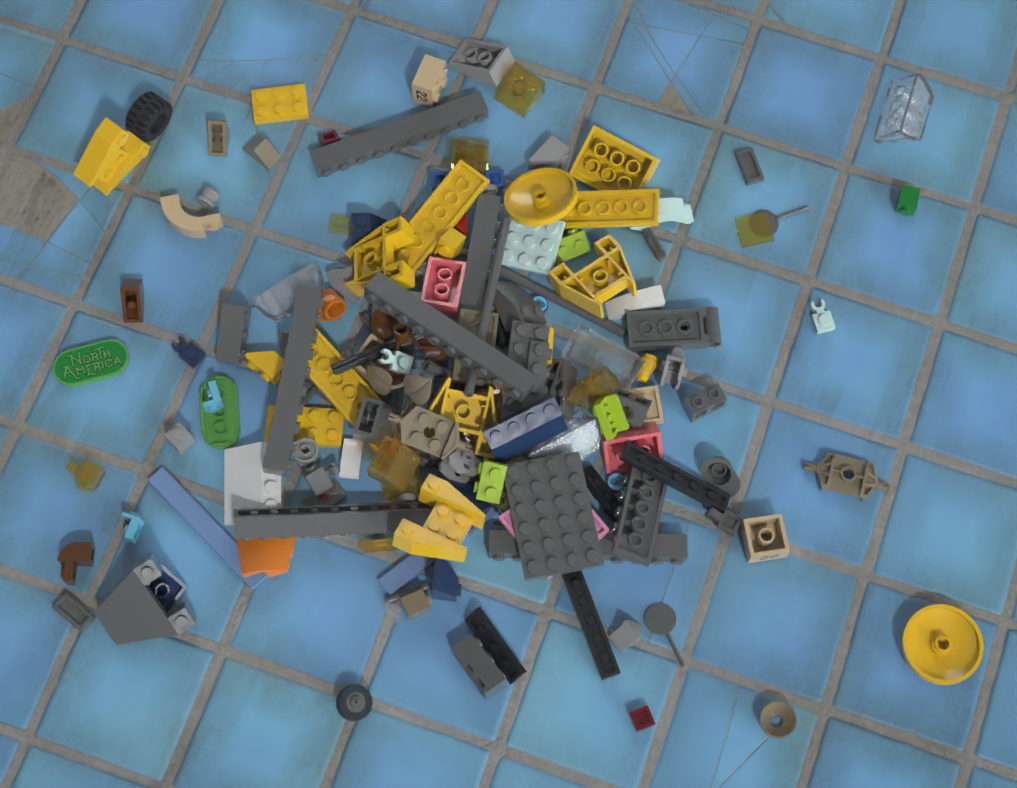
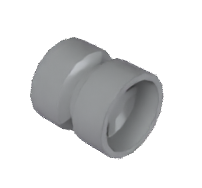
[293,438,320,470]

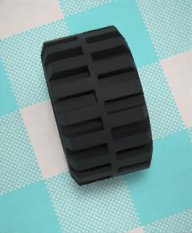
[125,91,173,142]

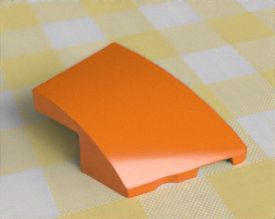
[237,537,299,578]

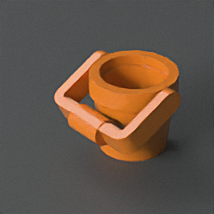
[318,288,347,321]

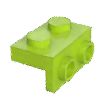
[555,228,591,264]
[593,393,629,441]
[473,457,508,504]

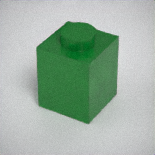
[895,185,921,216]

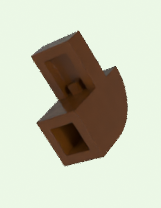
[57,542,95,585]

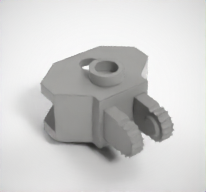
[659,346,688,391]
[439,439,481,483]

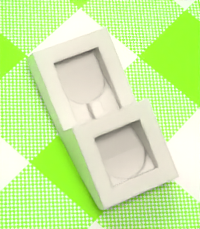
[339,438,364,479]

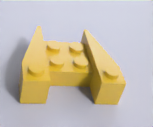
[73,117,151,196]
[345,216,415,297]
[548,234,637,319]
[424,377,496,459]
[392,473,486,562]

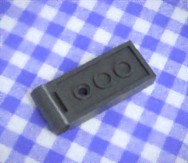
[625,306,722,352]

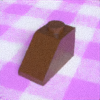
[120,279,144,323]

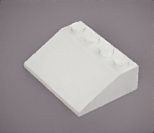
[224,441,284,525]

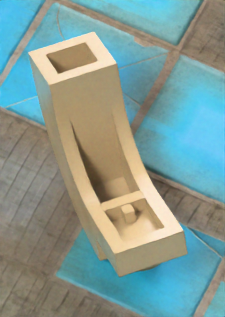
[160,194,224,238]

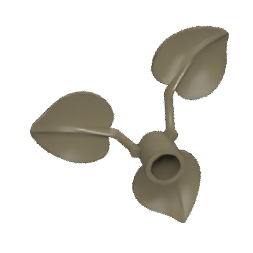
[366,365,432,446]

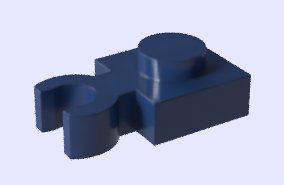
[171,336,206,369]

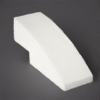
[604,285,665,321]

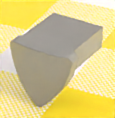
[609,620,643,653]

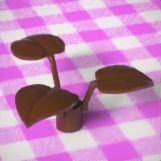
[371,309,448,385]

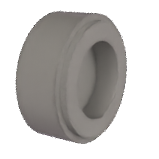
[396,493,416,502]

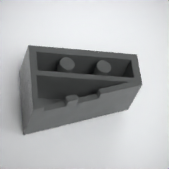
[216,304,252,365]
[543,359,578,421]
[451,634,507,700]

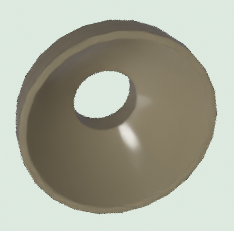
[760,701,797,739]

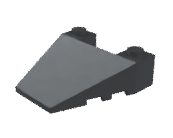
[94,552,196,645]

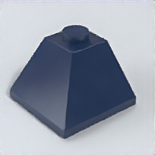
[350,213,387,247]
[431,558,462,602]
[147,563,188,612]

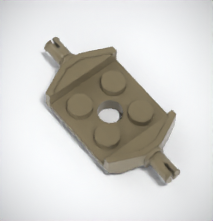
[387,406,472,460]
[803,452,890,502]

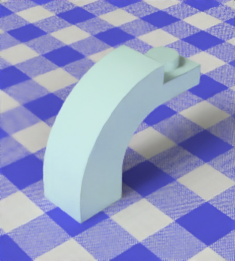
[629,198,694,231]

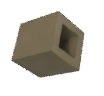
[400,589,433,620]

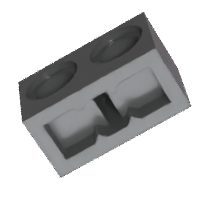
[682,383,727,422]

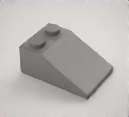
[447,38,515,87]

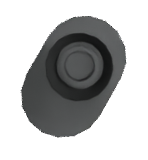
[701,455,740,497]

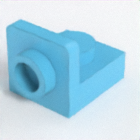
[202,380,224,413]
[121,511,144,544]

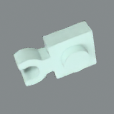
[810,299,836,334]
[378,349,414,376]

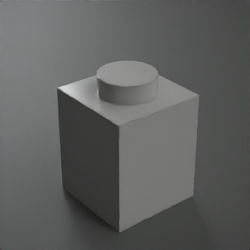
[164,422,195,455]

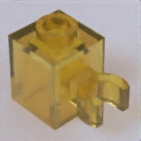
[66,459,106,493]

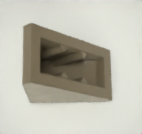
[207,119,230,157]
[242,136,282,171]

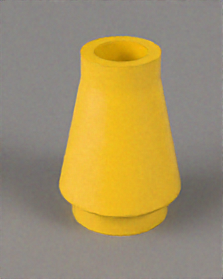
[636,353,659,383]

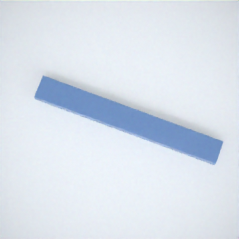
[148,467,267,591]
[378,487,508,596]

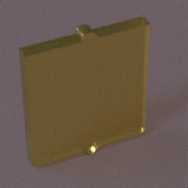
[735,212,774,248]

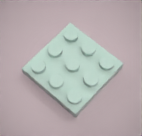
[501,218,566,276]

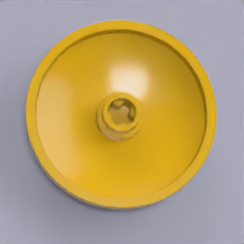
[504,168,578,226]
[901,604,984,685]

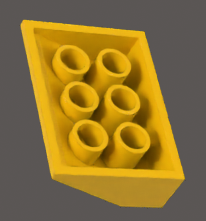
[569,125,661,191]

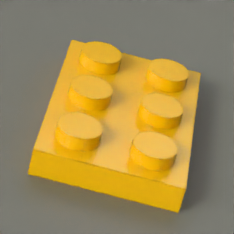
[251,83,309,125]

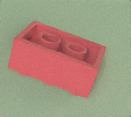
[420,256,466,320]
[599,422,663,476]

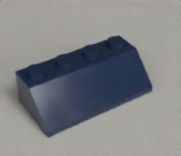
[481,394,568,463]

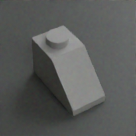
[528,135,569,170]

